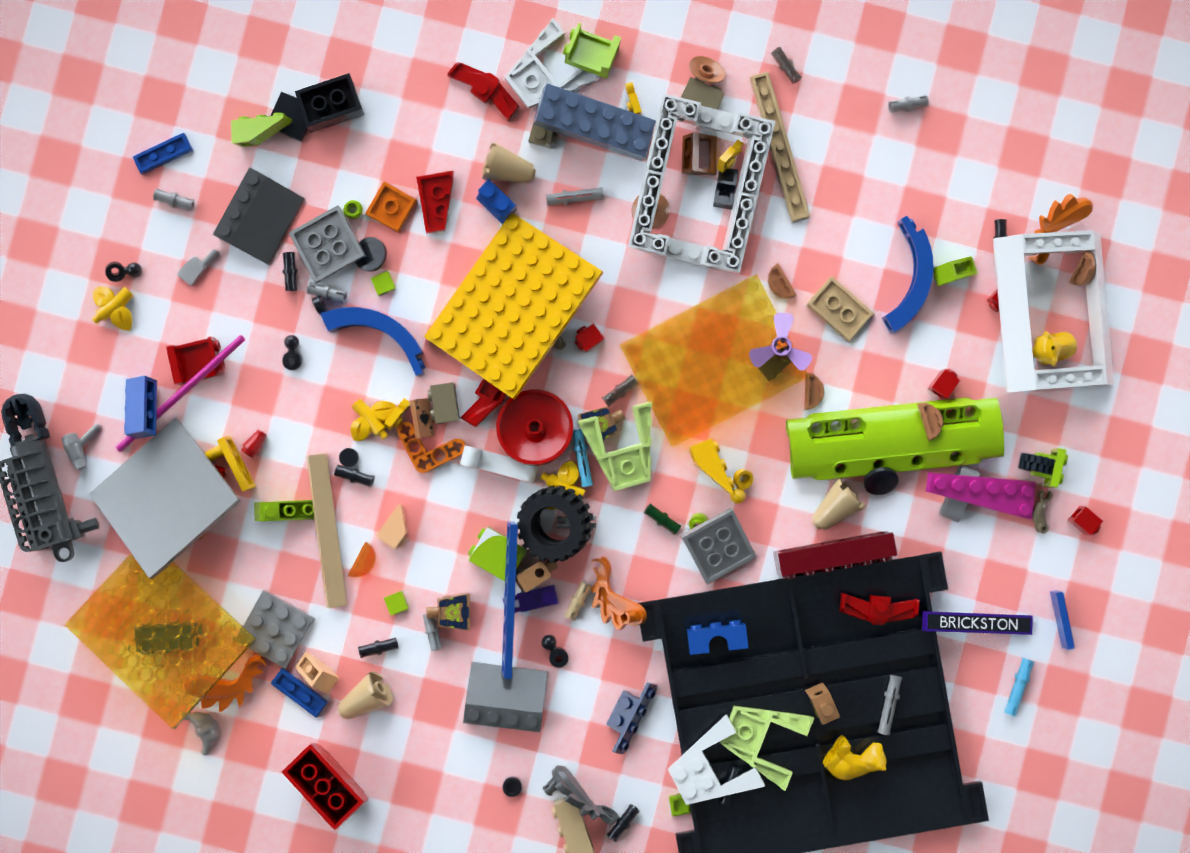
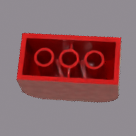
[281,743,369,831]

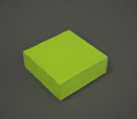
[371,271,396,296]
[384,590,409,616]
[668,794,691,816]

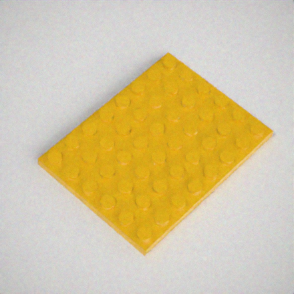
[424,213,603,400]

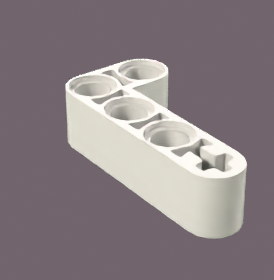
[460,446,538,483]

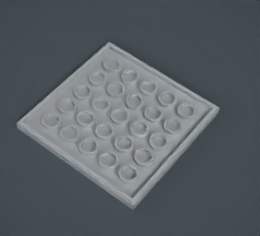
[89,417,241,579]

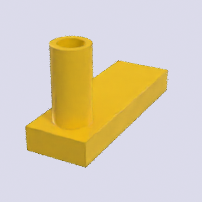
[205,436,256,492]

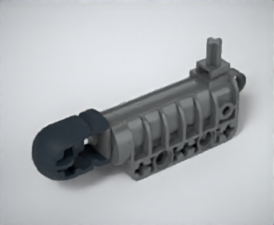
[0,393,100,562]

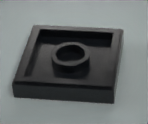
[270,91,308,142]

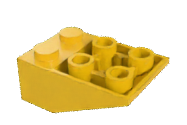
[687,438,735,494]

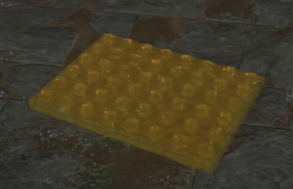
[620,274,810,447]
[64,553,257,729]

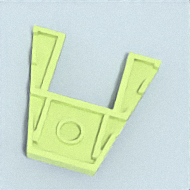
[577,401,652,491]
[720,706,814,791]

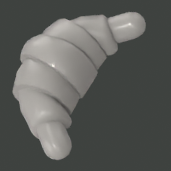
[183,712,220,756]

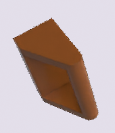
[682,132,717,175]

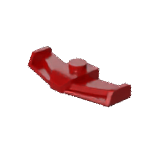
[447,62,520,121]
[460,378,507,427]
[839,592,919,625]

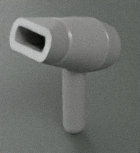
[61,424,101,470]

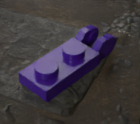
[502,584,559,613]

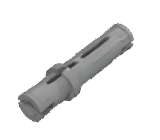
[546,187,604,206]
[877,675,902,735]

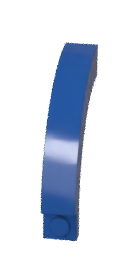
[882,215,934,334]
[320,307,426,377]

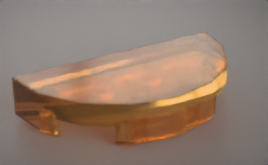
[347,541,376,578]

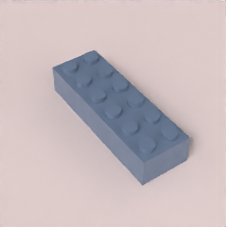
[533,83,656,161]

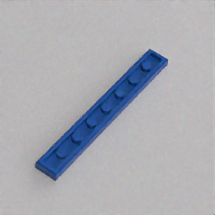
[501,521,518,679]

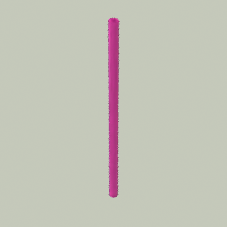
[116,335,246,452]

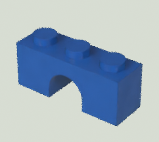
[687,620,748,655]

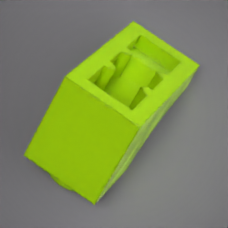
[933,256,978,286]

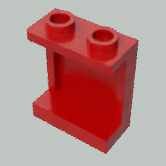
[166,336,225,385]

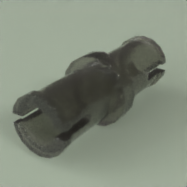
[771,46,802,85]
[602,375,639,407]

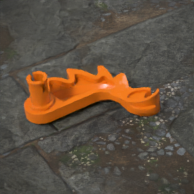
[1028,194,1093,265]
[591,556,647,630]
[185,655,266,712]

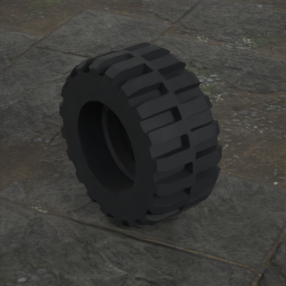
[516,485,594,563]

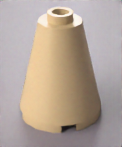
[481,142,536,183]
[812,478,866,530]
[338,671,393,720]

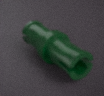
[643,503,681,535]

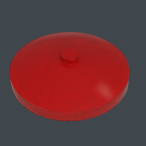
[496,389,573,466]

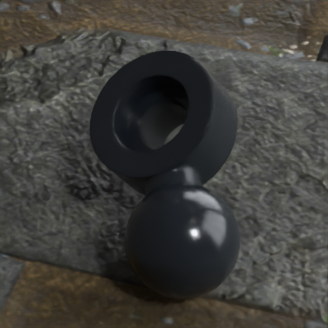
[105,261,142,282]
[282,335,303,370]
[541,635,568,668]

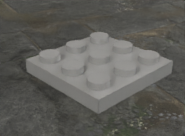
[289,205,366,284]
[680,508,757,584]
[235,590,314,669]

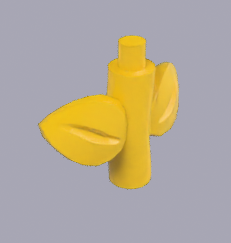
[92,286,134,331]
[350,399,396,441]
[540,461,586,510]

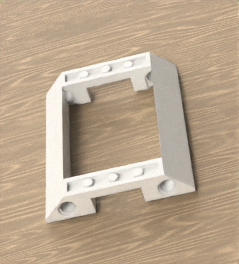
[628,93,776,273]
[993,230,1114,393]

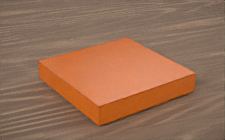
[365,181,417,233]

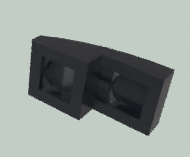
[713,168,738,210]

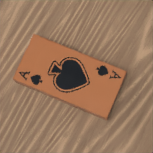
[410,398,435,439]

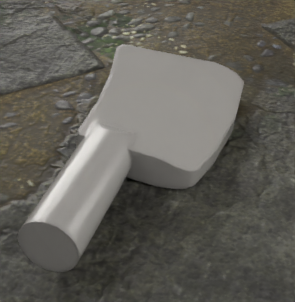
[177,249,220,286]

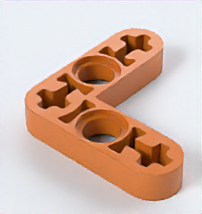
[397,421,466,473]

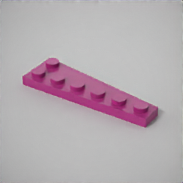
[926,472,1036,519]

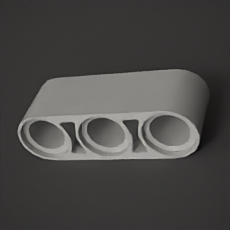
[939,465,980,523]

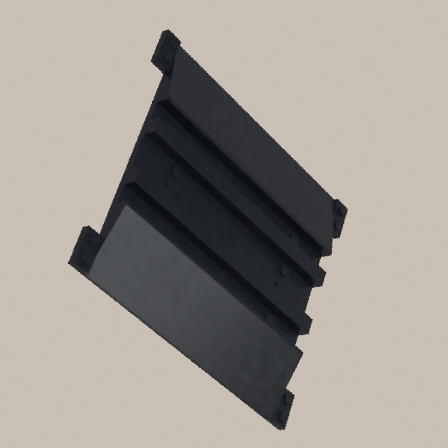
[638,551,989,853]

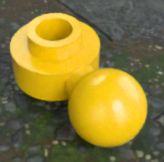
[730,469,753,504]

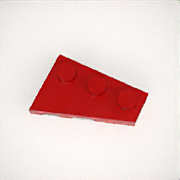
[416,170,454,234]

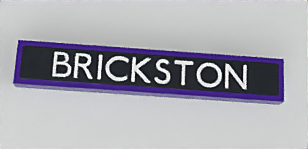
[922,611,1033,635]

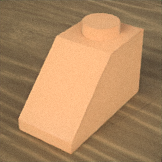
[376,504,408,549]
[295,652,339,694]

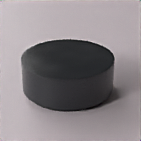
[312,295,327,315]
[339,448,359,467]
[502,776,522,797]

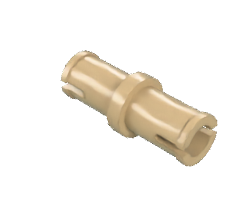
[564,581,592,621]

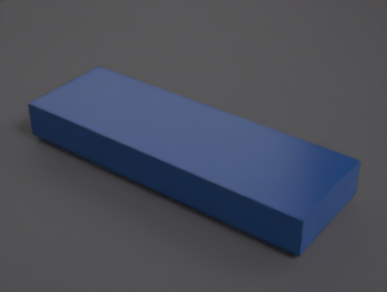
[132,132,194,175]
[1050,590,1075,650]
[270,667,329,718]

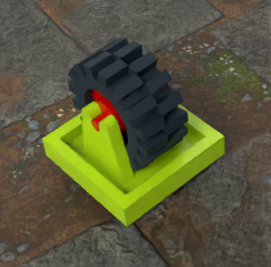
[1018,448,1068,488]

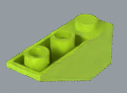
[231,113,292,147]
[254,500,315,522]

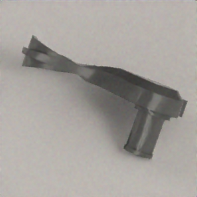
[542,765,619,827]

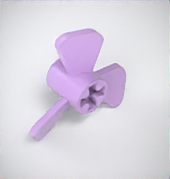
[749,313,812,370]

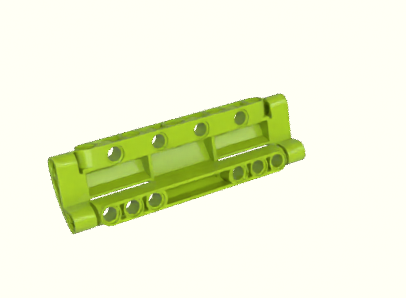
[786,397,1004,480]

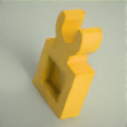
[625,82,642,115]
[717,140,744,173]
[384,398,410,431]

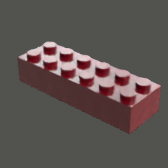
[773,531,898,579]

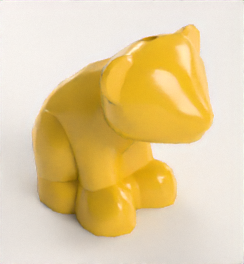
[1032,331,1077,366]
[823,735,887,780]

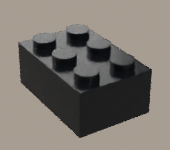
[295,73,365,133]

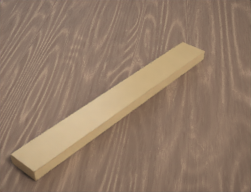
[749,71,810,223]
[306,453,347,609]

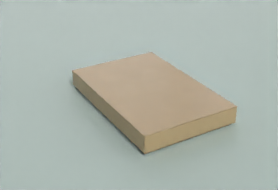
[806,276,875,342]

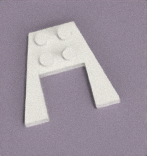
[505,18,600,109]
[668,714,765,805]

